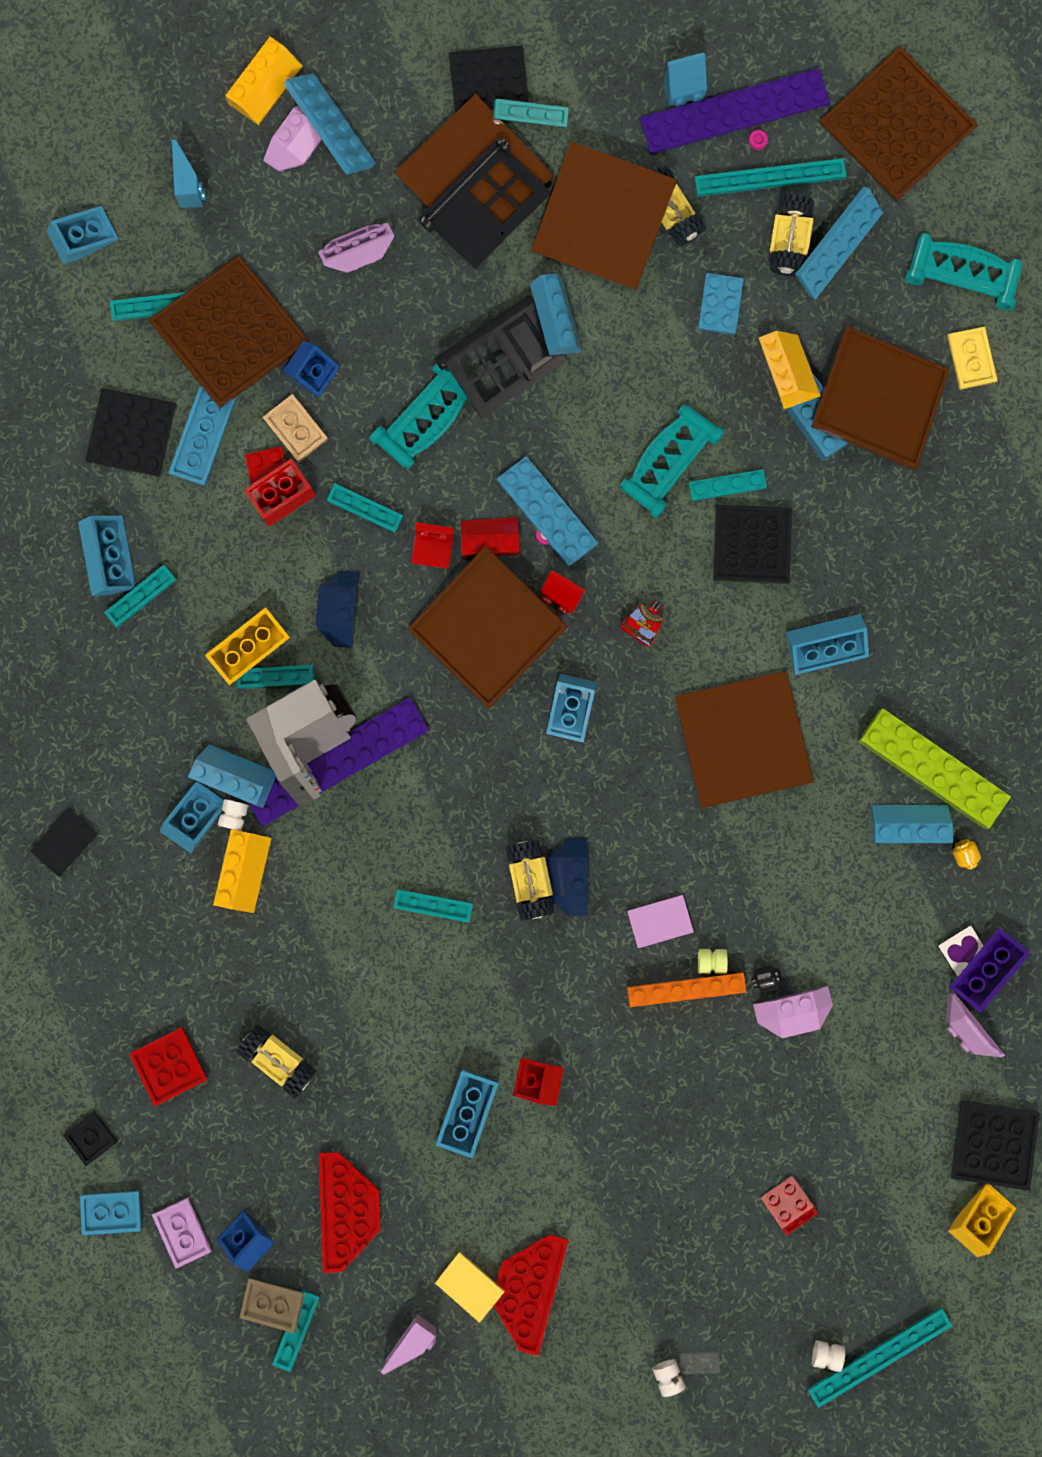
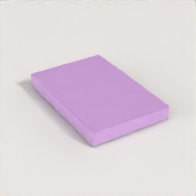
[627,895,694,948]
[152,1197,212,1268]

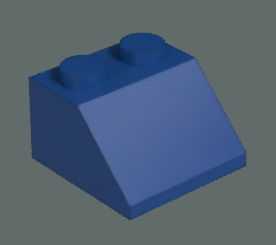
[283,341,340,397]
[217,1210,274,1272]

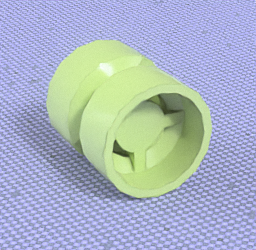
[698,949,727,974]

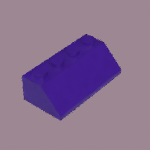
[949,928,1030,1015]

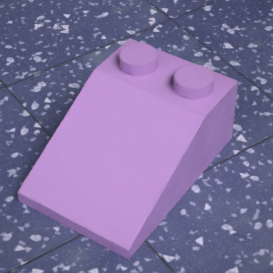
[381,1314,437,1374]

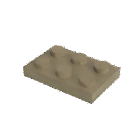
[240,1278,305,1333]

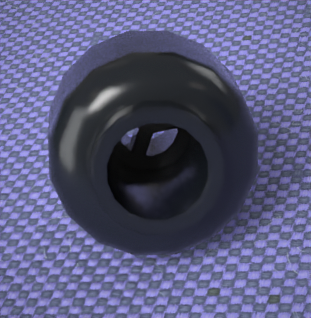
[752,965,782,993]

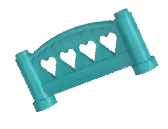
[905,233,1023,311]
[369,363,479,470]
[619,404,726,519]

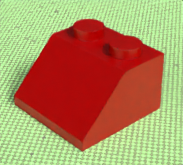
[540,570,585,615]
[513,1057,564,1106]

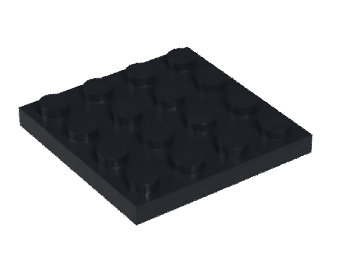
[449,45,529,122]
[85,388,177,477]
[713,504,792,584]
[951,1100,1040,1191]

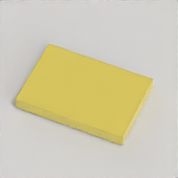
[947,327,997,390]
[435,1252,505,1323]

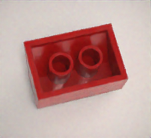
[244,459,316,527]
[461,518,519,558]

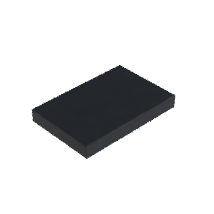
[30,808,98,877]

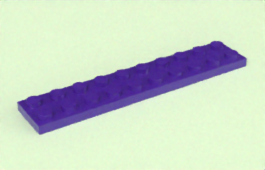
[640,68,830,155]
[248,698,429,827]

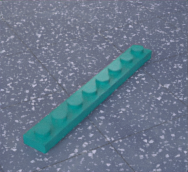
[694,158,846,197]
[807,1307,952,1408]

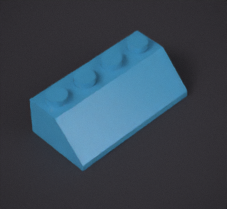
[530,274,582,356]
[78,516,136,596]
[786,614,869,675]
[188,744,276,808]
[871,805,953,843]

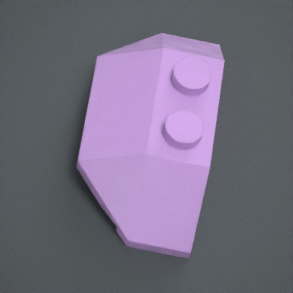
[263,106,322,171]
[318,223,394,273]
[753,986,833,1038]
[946,993,1005,1057]

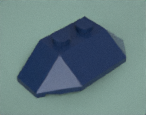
[316,571,359,648]
[549,838,588,916]

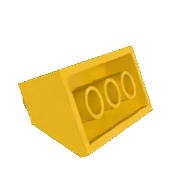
[225,37,303,125]
[759,331,820,409]
[205,607,290,686]
[213,829,272,913]

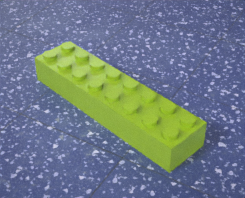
[857,709,1011,829]

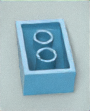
[663,52,707,106]
[172,139,206,208]
[46,206,118,265]
[546,674,598,742]
[160,781,224,854]

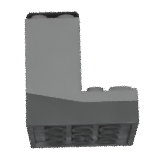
[246,680,357,808]

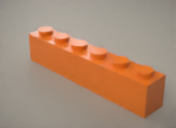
[627,972,746,1007]

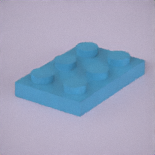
[698,273,744,335]
[80,1190,142,1235]

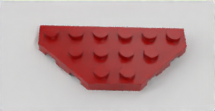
[319,1152,381,1273]
[494,1234,569,1356]

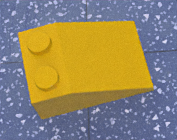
[948,1184,1016,1257]

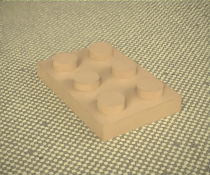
[263,394,328,463]

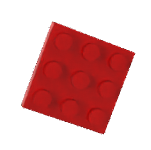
[129,1027,208,1107]

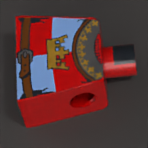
[619,600,663,648]

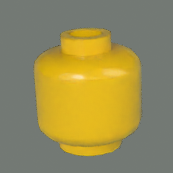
[952,839,981,869]

